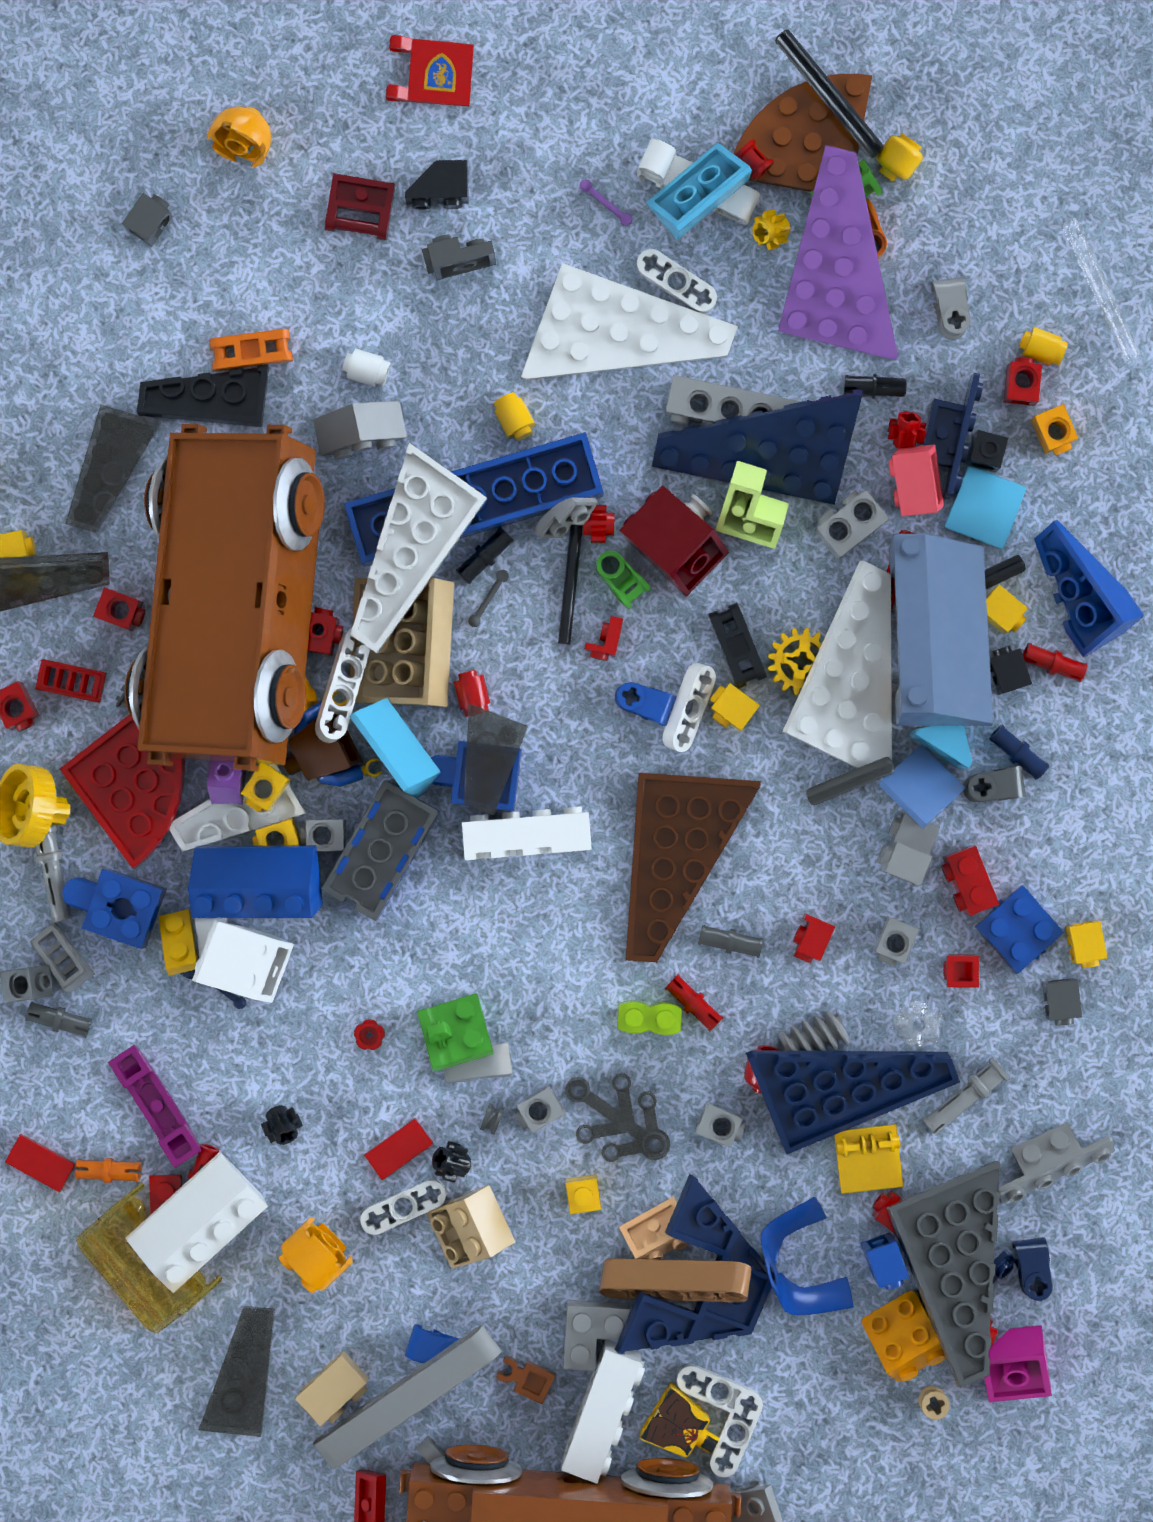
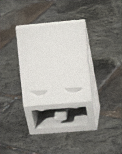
[192,920,294,1003]

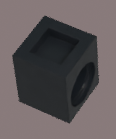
[965,430,1009,472]
[990,645,1032,695]

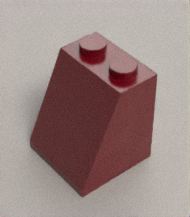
[619,485,729,597]

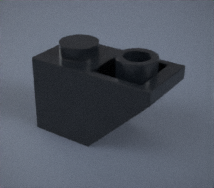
[405,160,469,210]

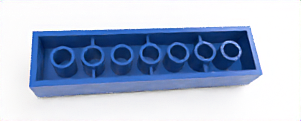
[344,432,604,567]

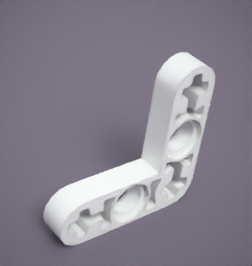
[676,1364,763,1477]

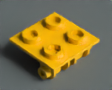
[834,1124,903,1194]

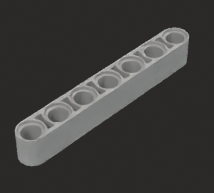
[313,1325,501,1470]

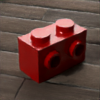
[941,845,999,916]

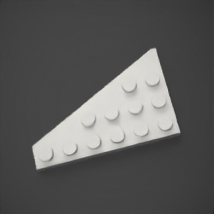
[521,263,738,380]
[782,561,892,780]

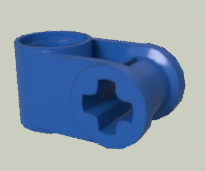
[615,682,676,726]
[405,1324,459,1363]

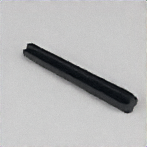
[775,29,884,158]

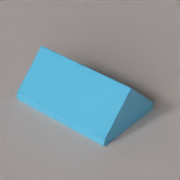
[646,143,752,240]
[349,698,441,798]

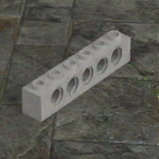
[665,375,857,452]

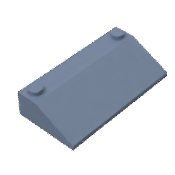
[889,534,993,726]

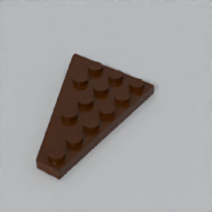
[625,773,761,963]

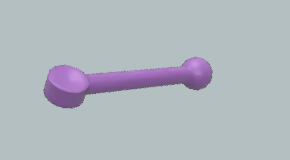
[580,179,632,226]

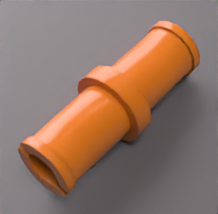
[75,1158,142,1183]

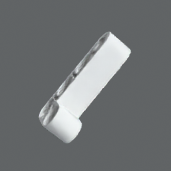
[637,139,761,225]

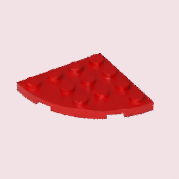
[59,714,185,869]

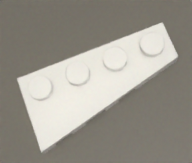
[169,764,307,852]

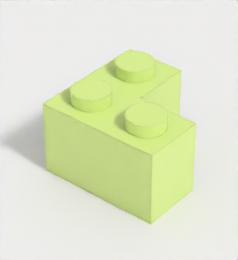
[715,461,789,549]

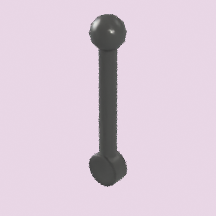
[468,570,509,627]

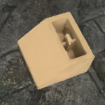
[426,1185,515,1269]

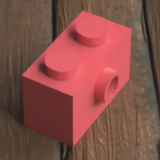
[889,444,944,517]

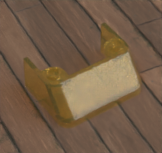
[76,1182,223,1333]

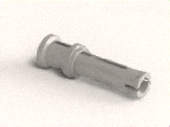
[34,826,72,923]
[923,1057,1011,1135]

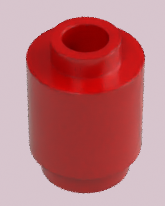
[453,670,490,717]

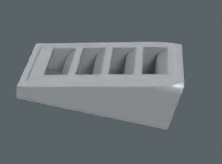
[30,922,95,993]

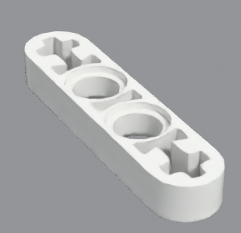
[315,628,370,743]

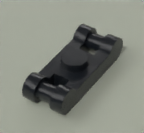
[708,602,767,689]

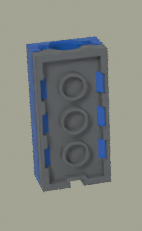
[321,780,441,921]

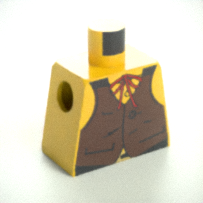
[639,1381,719,1458]

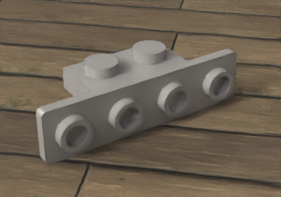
[998,1122,1115,1204]

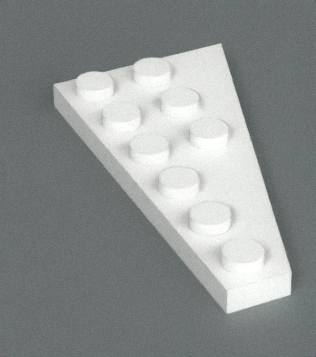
[350,443,487,653]

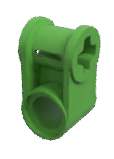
[595,551,652,610]

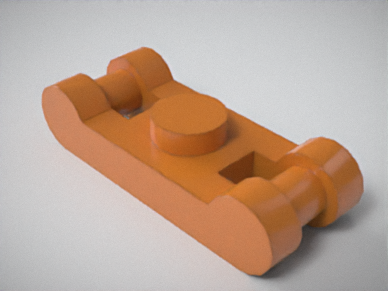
[209,329,293,372]

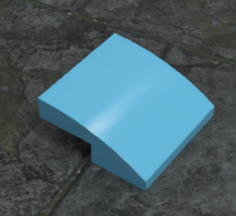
[944,465,1026,549]

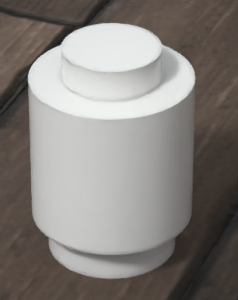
[342,348,391,387]

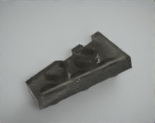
[464,704,528,815]

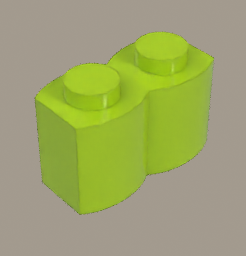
[617,1000,682,1035]

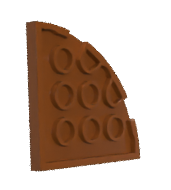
[734,74,872,192]

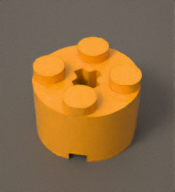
[279,1217,353,1293]

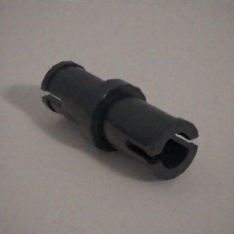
[456,527,514,584]

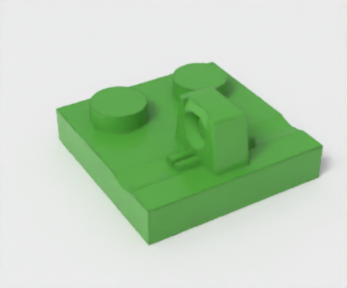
[417,993,494,1072]

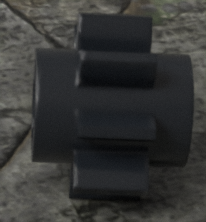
[261,1105,303,1145]
[432,1141,471,1183]

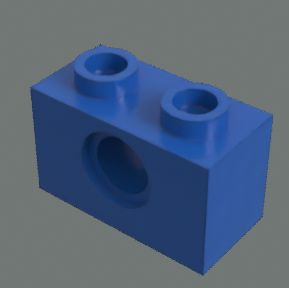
[860,1232,910,1290]

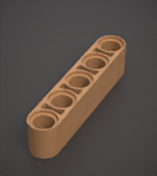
[599,1258,751,1302]

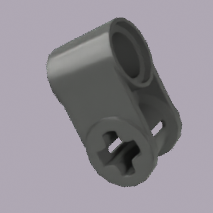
[963,766,1026,802]

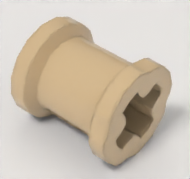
[918,1386,950,1420]

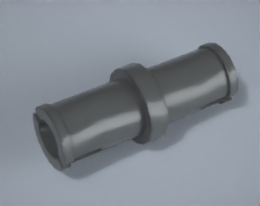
[698,925,764,958]
[25,1001,92,1038]

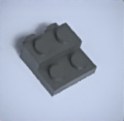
[422,234,496,281]

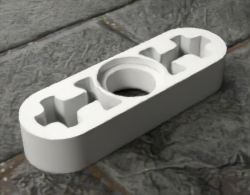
[637,249,717,314]
[663,663,716,752]
[360,1179,447,1235]

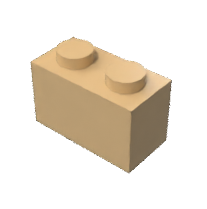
[295,1350,369,1427]

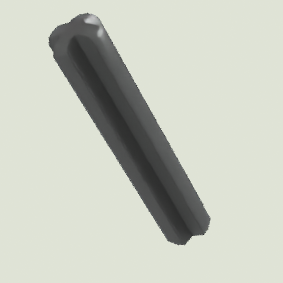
[806,757,895,806]

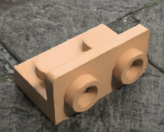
[619,1196,689,1260]

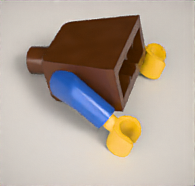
[284,691,382,787]

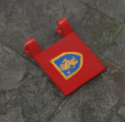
[386,35,474,107]

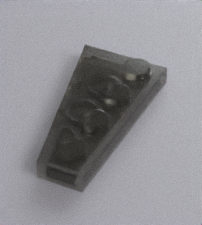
[0,552,110,612]
[198,1306,275,1437]

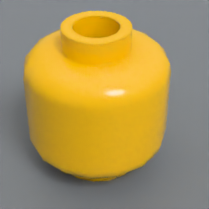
[876,133,923,182]

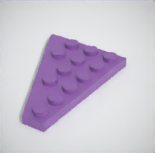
[778,145,898,360]

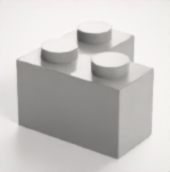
[313,401,407,460]
[877,813,940,886]
[563,1299,630,1371]

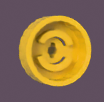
[0,763,70,848]

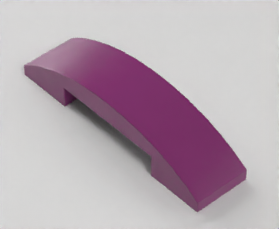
[108,1045,202,1168]

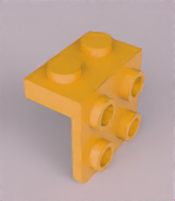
[862,1291,945,1382]

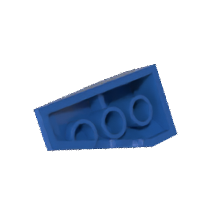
[1034,520,1144,657]

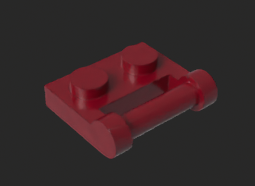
[325,173,396,241]

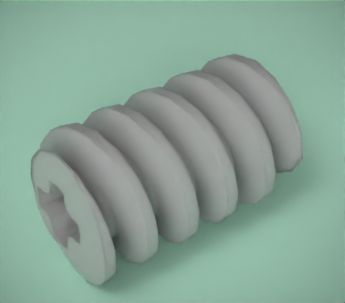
[779,1011,850,1051]

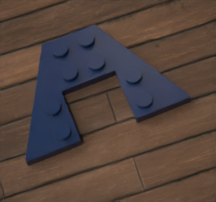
[614,1174,775,1355]

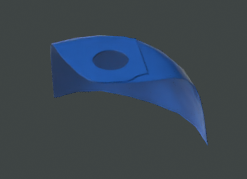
[760,1197,854,1315]

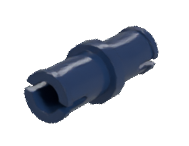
[989,724,1049,780]

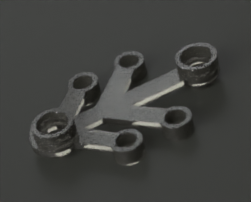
[565,1073,670,1162]

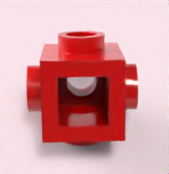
[307,607,343,656]

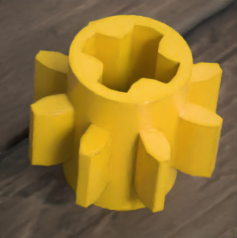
[752,209,791,250]

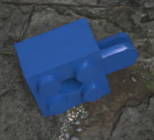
[430,741,522,811]
[62,868,167,949]

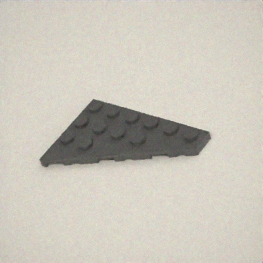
[886,1161,1001,1388]

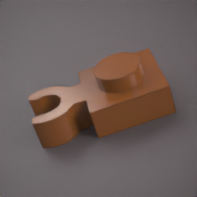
[496,1356,556,1404]

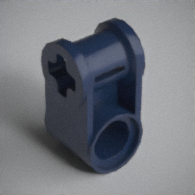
[1012,1237,1053,1301]

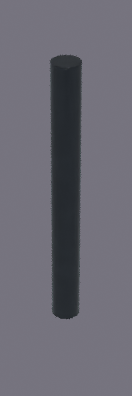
[558,525,583,645]

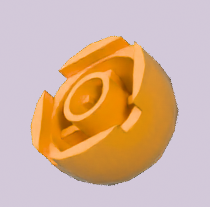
[207,106,272,167]

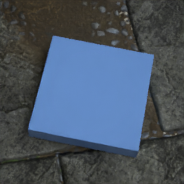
[878,744,966,829]

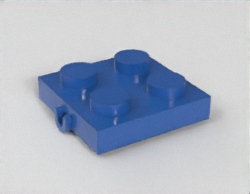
[974,885,1064,974]

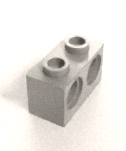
[815,489,889,560]

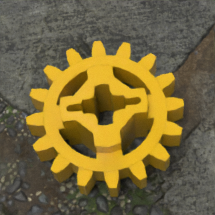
[767,628,822,696]

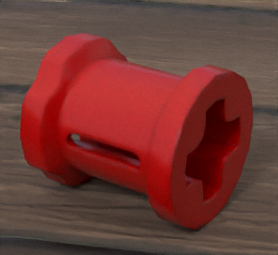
[735,139,774,181]

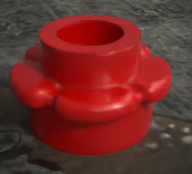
[354,1019,385,1050]

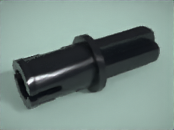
[844,373,907,399]

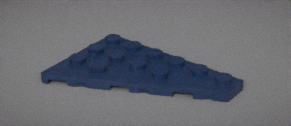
[652,389,862,505]
[746,1051,960,1155]

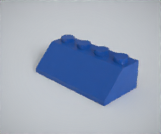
[188,845,323,918]

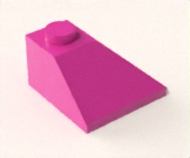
[984,1325,1052,1402]

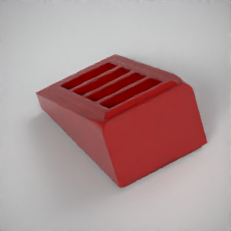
[35,659,107,703]

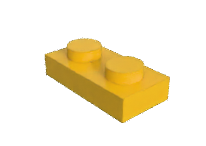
[158,909,198,976]

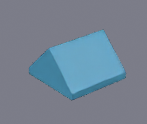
[908,726,972,769]

